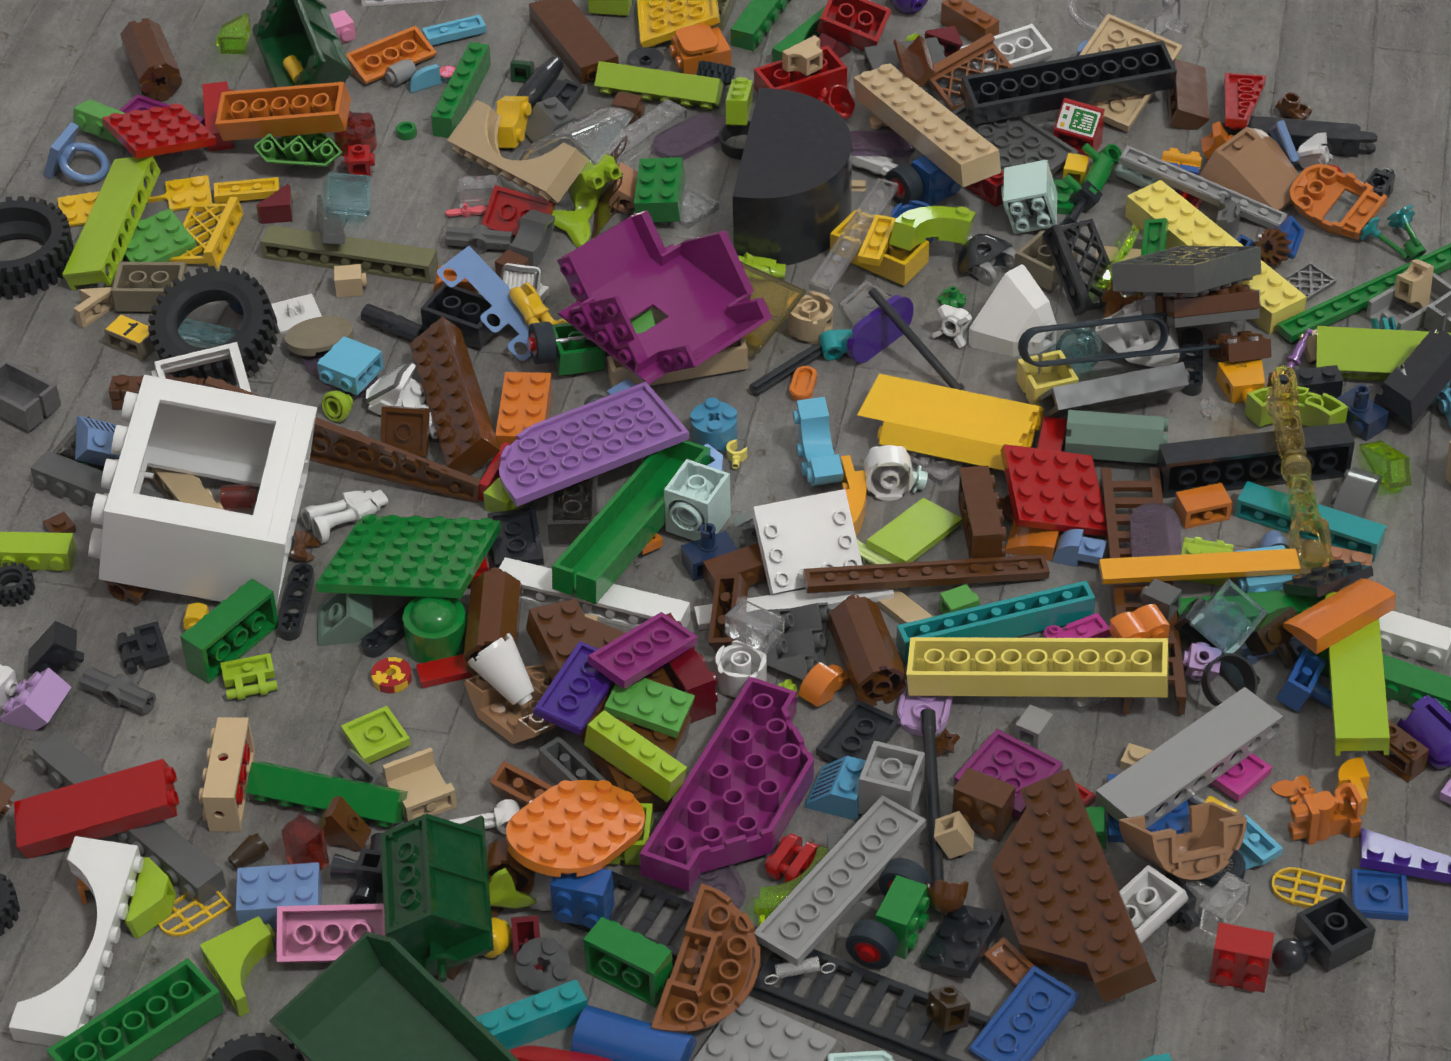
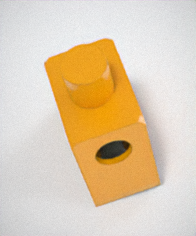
[1216,359,1265,406]

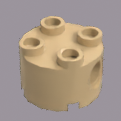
[788,291,833,345]

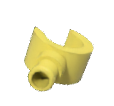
[726,439,748,469]

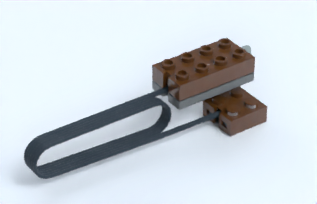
[1018,283,1271,367]

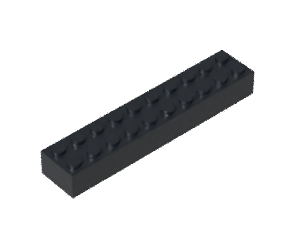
[960,41,1177,125]

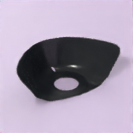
[957,234,1013,276]

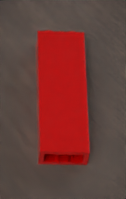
[14,759,179,859]

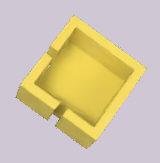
[1016,350,1079,406]

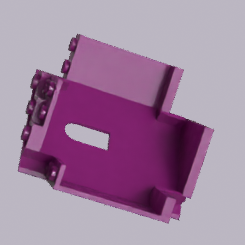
[557,210,772,385]

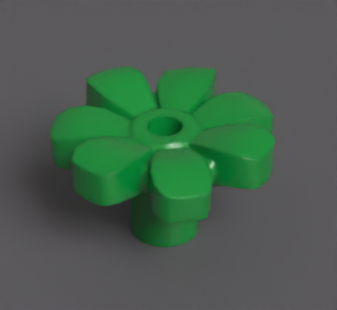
[938,286,966,308]

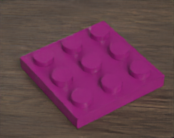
[954,729,1063,819]

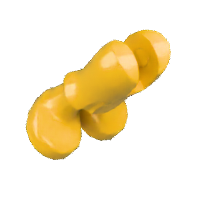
[509,282,568,326]

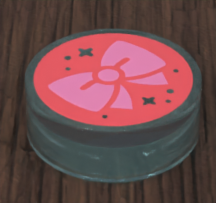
[440,65,456,84]

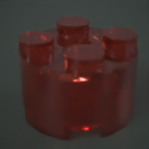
[333,111,377,157]

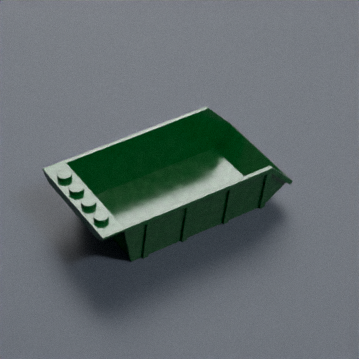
[269,931,519,1061]

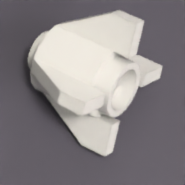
[1296,132,1333,169]
[931,304,972,348]

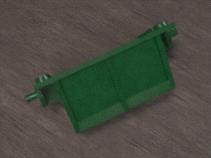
[252,0,352,88]
[380,813,494,982]

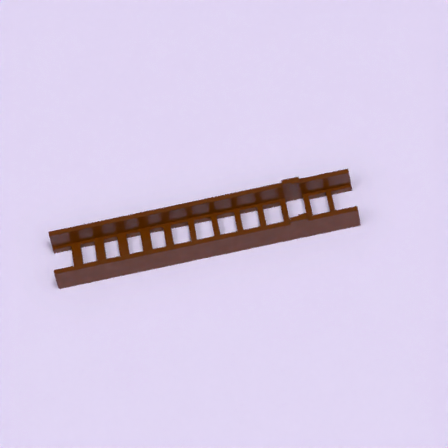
[1100,467,1187,715]

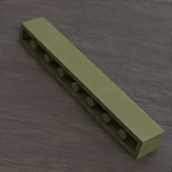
[260,225,438,283]

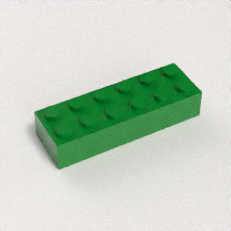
[46,958,224,1061]

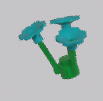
[1359,204,1426,260]

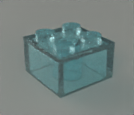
[1190,579,1268,654]

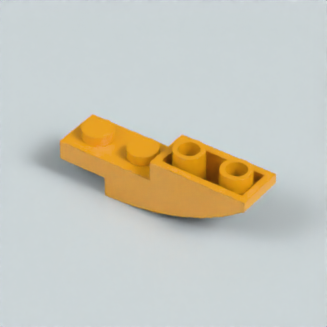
[841,455,867,537]

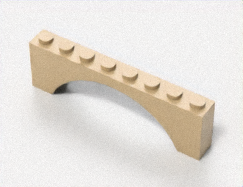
[447,100,589,203]

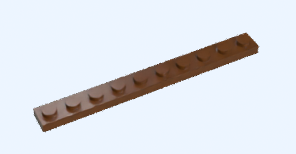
[803,554,1050,593]

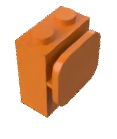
[669,24,731,75]

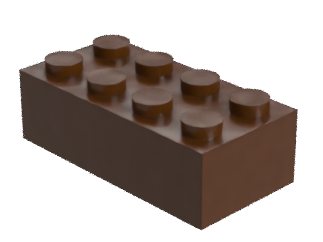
[958,466,1006,559]

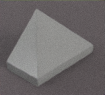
[836,895,884,925]

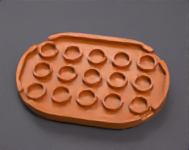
[505,780,645,877]

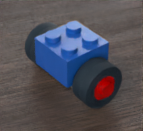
[885,155,961,206]

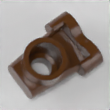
[1275,92,1313,120]

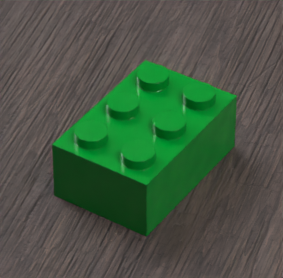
[634,157,686,222]
[583,917,673,1008]

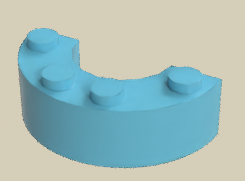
[793,397,843,486]

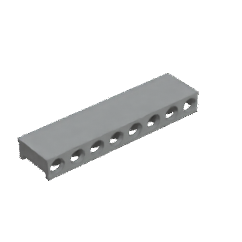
[1095,687,1283,829]

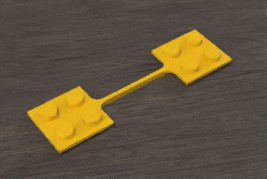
[58,175,213,227]

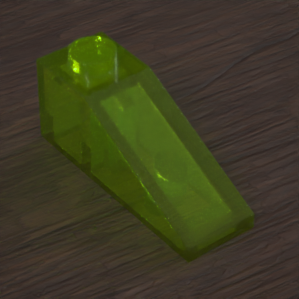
[1359,440,1412,491]

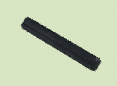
[749,344,823,395]

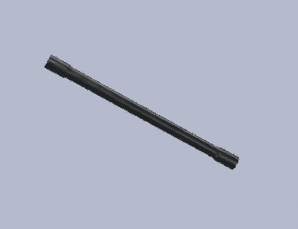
[920,708,944,887]

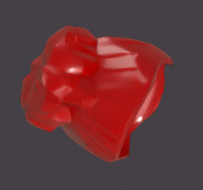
[817,85,855,120]

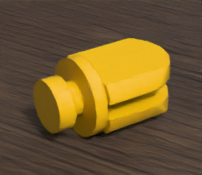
[183,603,209,630]

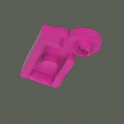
[1044,613,1110,638]

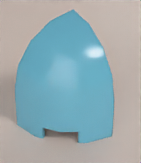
[409,64,441,93]

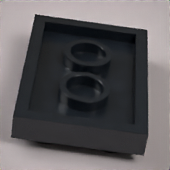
[487,507,544,568]
[1282,559,1374,597]
[816,699,901,762]
[919,905,1005,979]

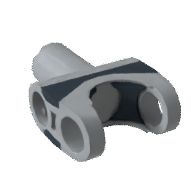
[954,235,1016,285]

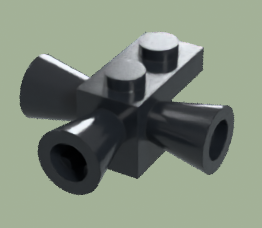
[330,833,383,905]

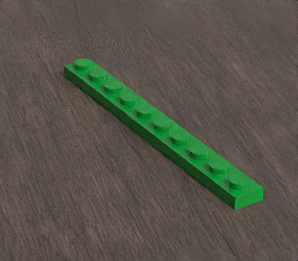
[1276,243,1451,343]

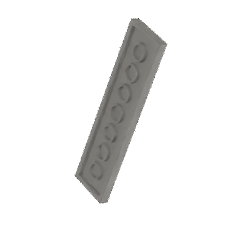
[754,795,926,966]

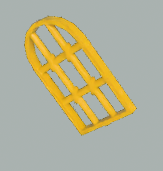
[1271,867,1346,908]
[158,891,232,937]

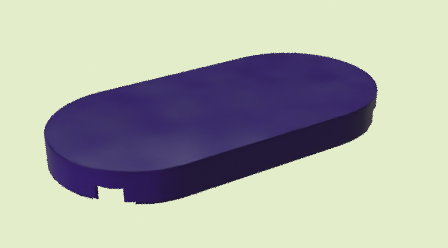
[847,295,914,363]

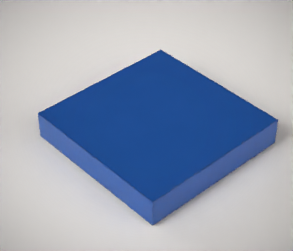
[1350,869,1409,921]

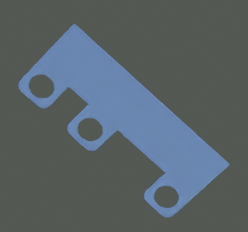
[437,246,541,361]

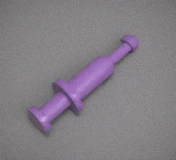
[1282,329,1313,371]

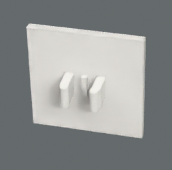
[271,294,322,334]

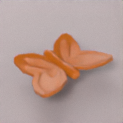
[1271,775,1316,804]

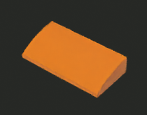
[346,25,437,84]
[1005,519,1061,562]
[1283,578,1396,654]

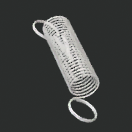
[764,957,835,985]

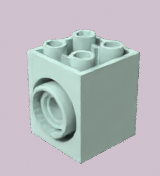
[1001,160,1057,234]
[664,459,731,541]

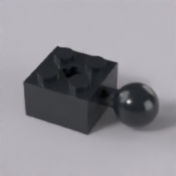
[1272,891,1376,974]

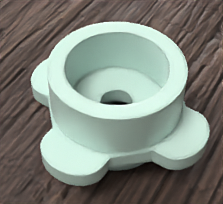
[912,465,928,494]

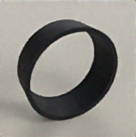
[719,121,751,160]
[1201,653,1258,707]

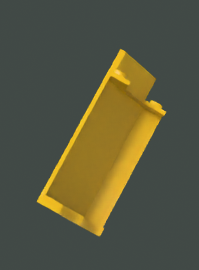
[857,373,1045,471]

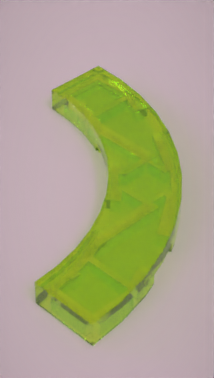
[1096,223,1139,289]

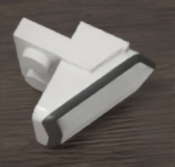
[501,263,549,302]
[366,363,426,415]

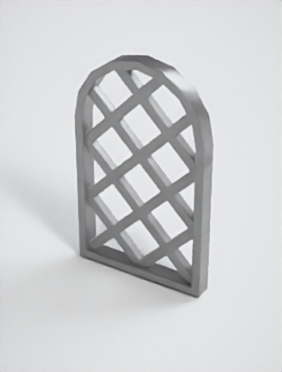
[1284,262,1337,301]

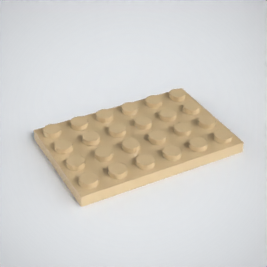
[1079,14,1183,132]

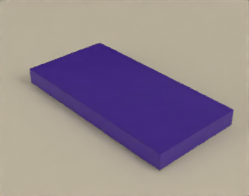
[533,641,615,735]

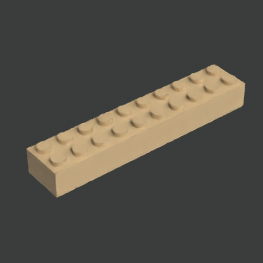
[853,64,1001,187]

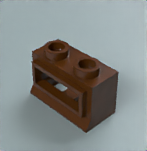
[1368,720,1429,783]

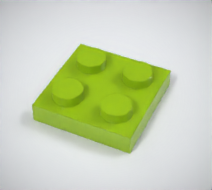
[341,706,411,764]

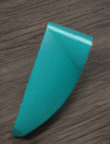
[818,329,854,361]

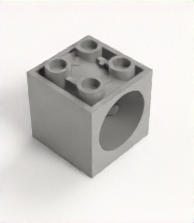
[858,741,925,815]

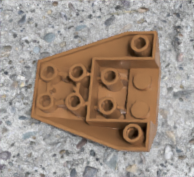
[1199,127,1299,211]
[465,664,556,744]

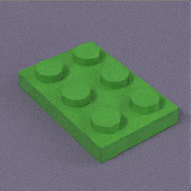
[604,678,695,738]

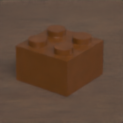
[952,767,1016,842]

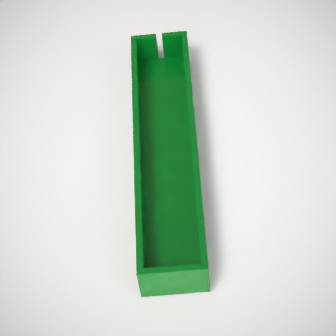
[552,440,711,604]

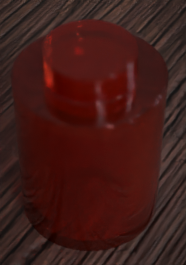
[221,484,257,509]

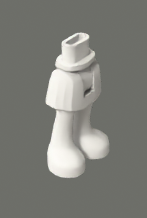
[301,490,388,544]

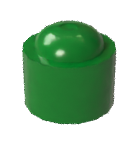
[402,597,467,663]

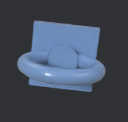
[44,122,109,183]

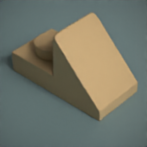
[74,287,115,329]

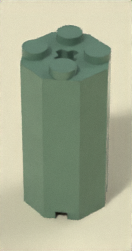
[1065,410,1169,464]

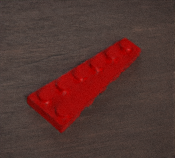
[1224,73,1266,130]

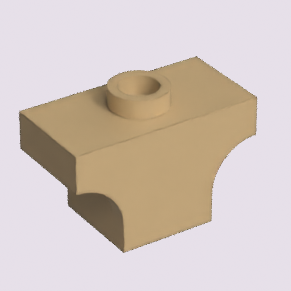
[782,35,823,76]
[1394,259,1434,309]

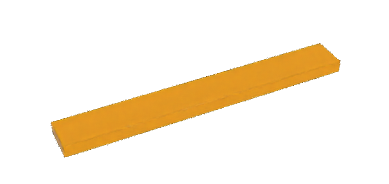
[1098,549,1301,584]

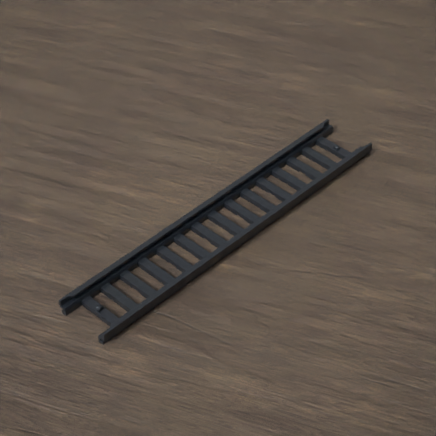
[562,868,991,1061]

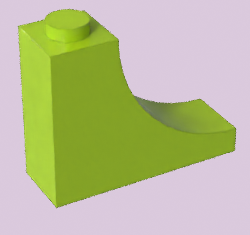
[200,916,275,1017]

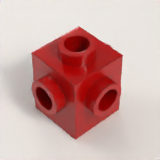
[344,144,375,179]

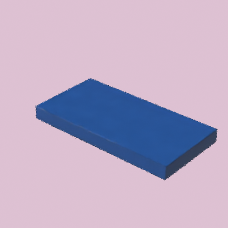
[968,965,1080,1061]

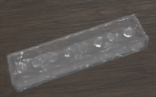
[596,99,687,165]

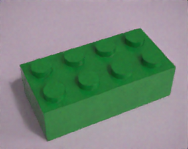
[180,579,278,684]

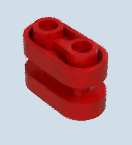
[764,833,821,888]

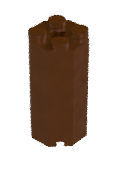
[120,18,182,101]
[464,568,522,675]
[827,594,907,706]

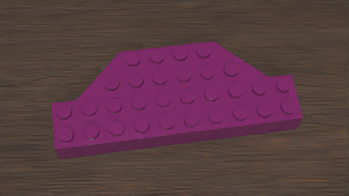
[640,677,814,892]

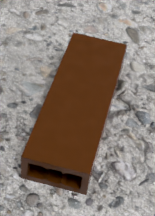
[529,0,619,85]

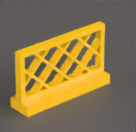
[169,197,244,269]

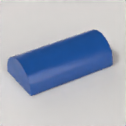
[571,1005,697,1061]

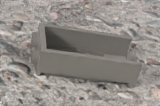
[1366,273,1451,331]

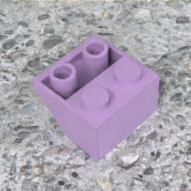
[0,668,71,731]

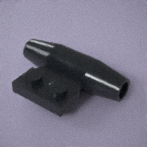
[516,56,584,111]

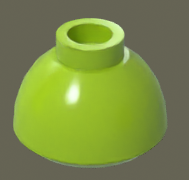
[322,391,353,423]

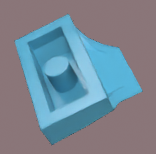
[1238,815,1283,870]

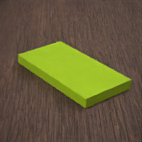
[866,498,962,563]

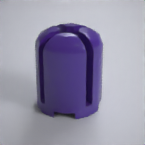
[1397,695,1451,770]

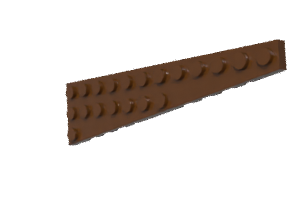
[205,376,481,503]

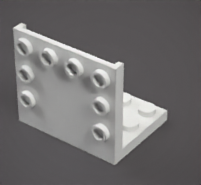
[733,489,862,595]

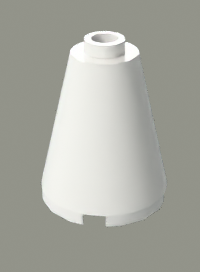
[468,633,534,707]

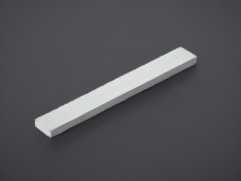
[694,588,894,630]

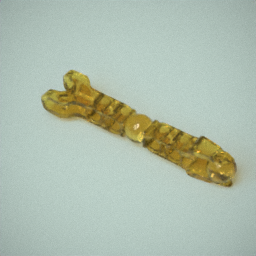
[1265,366,1334,570]

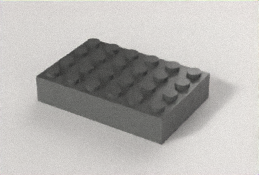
[1112,245,1261,297]

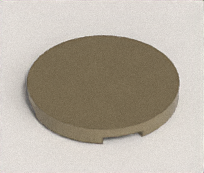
[285,316,354,356]

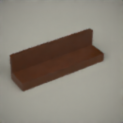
[893,35,935,87]

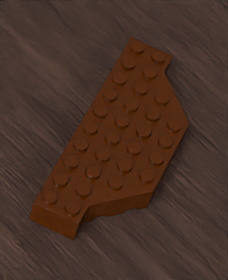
[526,599,691,813]
[991,768,1157,1003]

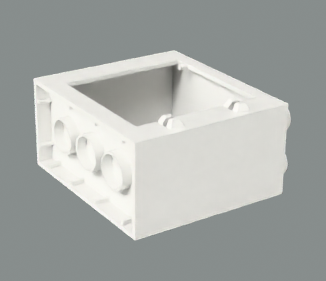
[88,375,317,609]

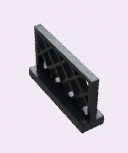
[1042,218,1112,316]

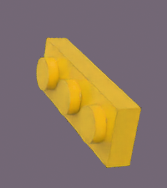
[214,177,280,203]
[858,214,897,266]

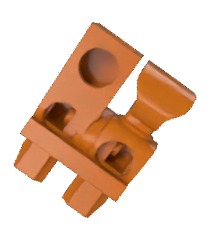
[1288,782,1362,845]

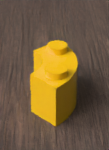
[496,96,532,148]

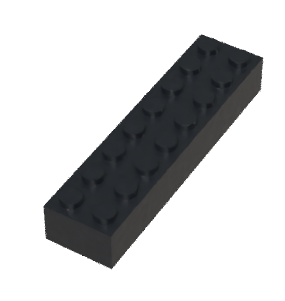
[1157,423,1355,499]

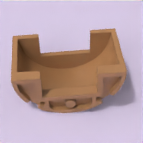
[1119,802,1247,880]

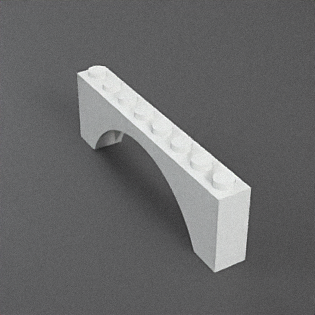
[9,836,144,1046]

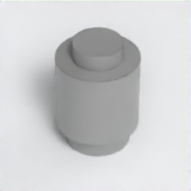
[385,59,417,86]

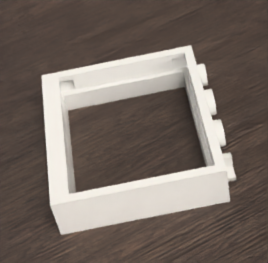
[151,342,251,392]

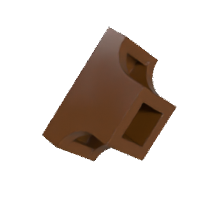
[316,796,372,852]

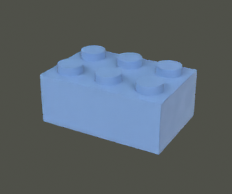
[236,862,322,929]

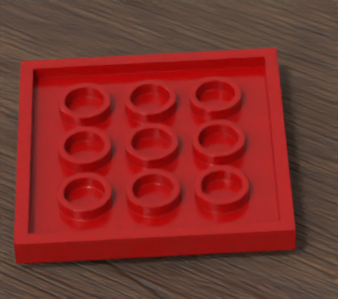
[102,104,216,159]
[1000,444,1106,536]

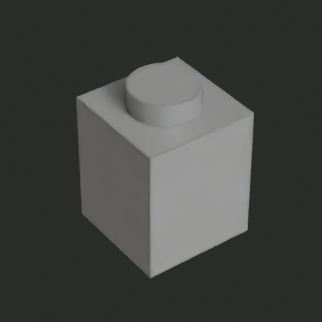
[1015,704,1053,750]

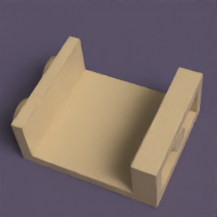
[383,747,457,822]

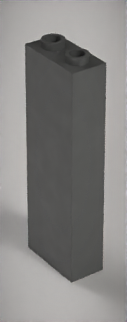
[1038,362,1189,418]

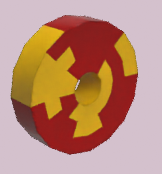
[371,657,412,693]

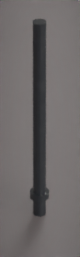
[868,288,965,391]

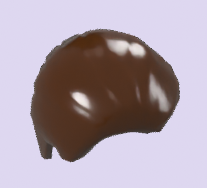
[926,880,969,913]

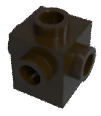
[925,985,971,1032]

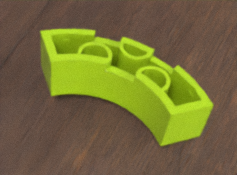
[889,206,976,251]
[1245,386,1348,428]

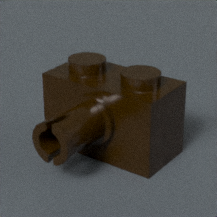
[1241,606,1298,668]

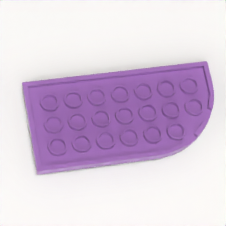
[499,382,689,506]

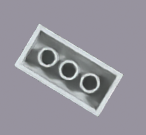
[960,24,1053,75]
[1120,865,1188,944]

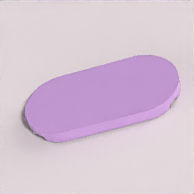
[897,671,954,736]

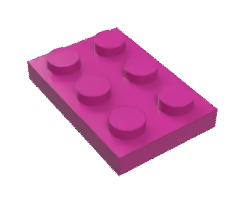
[1211,753,1272,802]

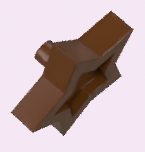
[998,495,1014,523]
[936,728,960,757]

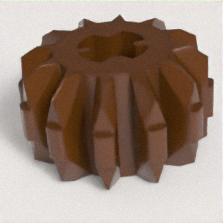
[1254,228,1292,266]

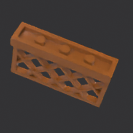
[925,33,1013,112]

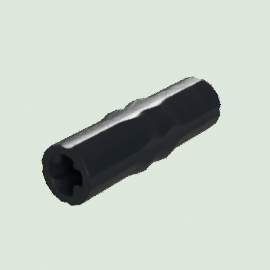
[361,304,426,342]

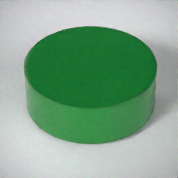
[395,121,417,140]

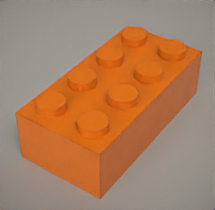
[495,372,553,447]

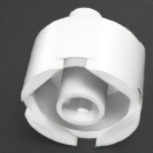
[864,445,914,501]
[715,640,767,698]

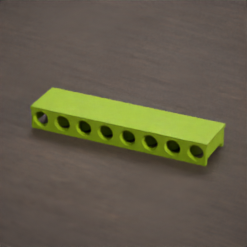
[62,156,161,290]
[1316,326,1451,381]
[1325,592,1390,756]

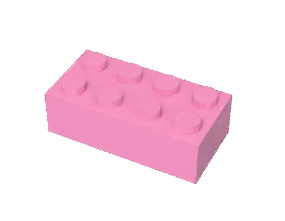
[277,904,385,964]

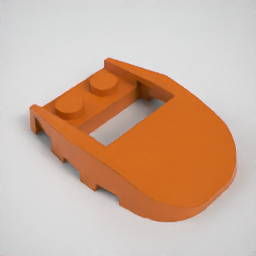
[1290,164,1387,240]

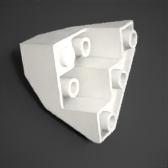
[969,264,1057,357]
[1095,292,1180,367]

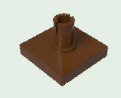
[380,405,430,456]

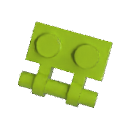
[220,653,278,700]

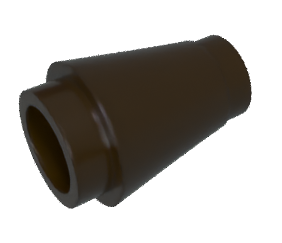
[228,833,269,870]

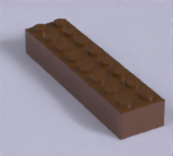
[409,317,501,475]

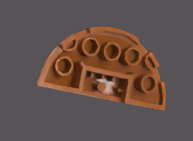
[651,883,760,1033]

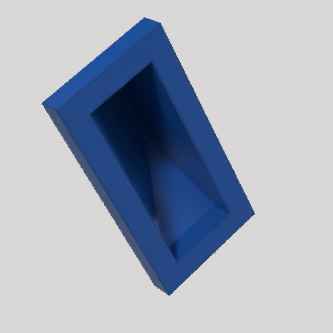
[1277,215,1305,259]

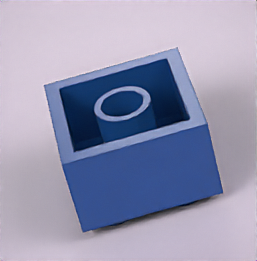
[550,869,615,928]

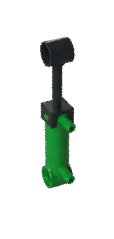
[1058,143,1122,242]

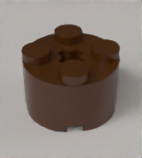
[486,837,536,895]

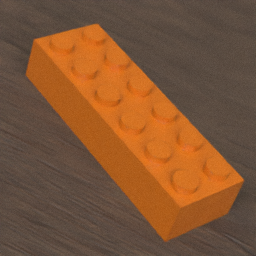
[215,82,351,141]

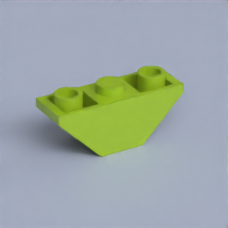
[125,857,177,938]

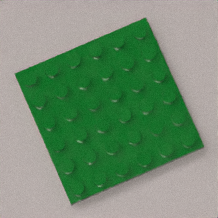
[316,514,501,598]

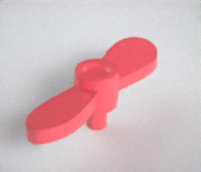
[445,203,487,217]

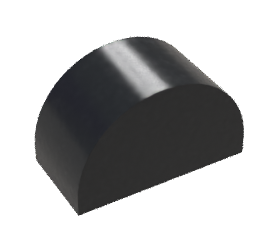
[732,88,852,266]

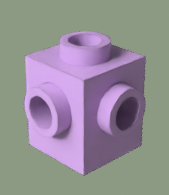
[1182,642,1222,681]

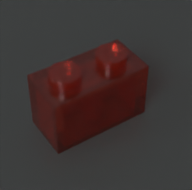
[281,814,329,871]

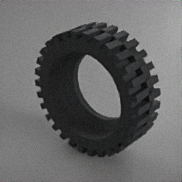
[0,196,74,300]
[148,266,278,385]

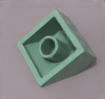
[317,593,374,646]

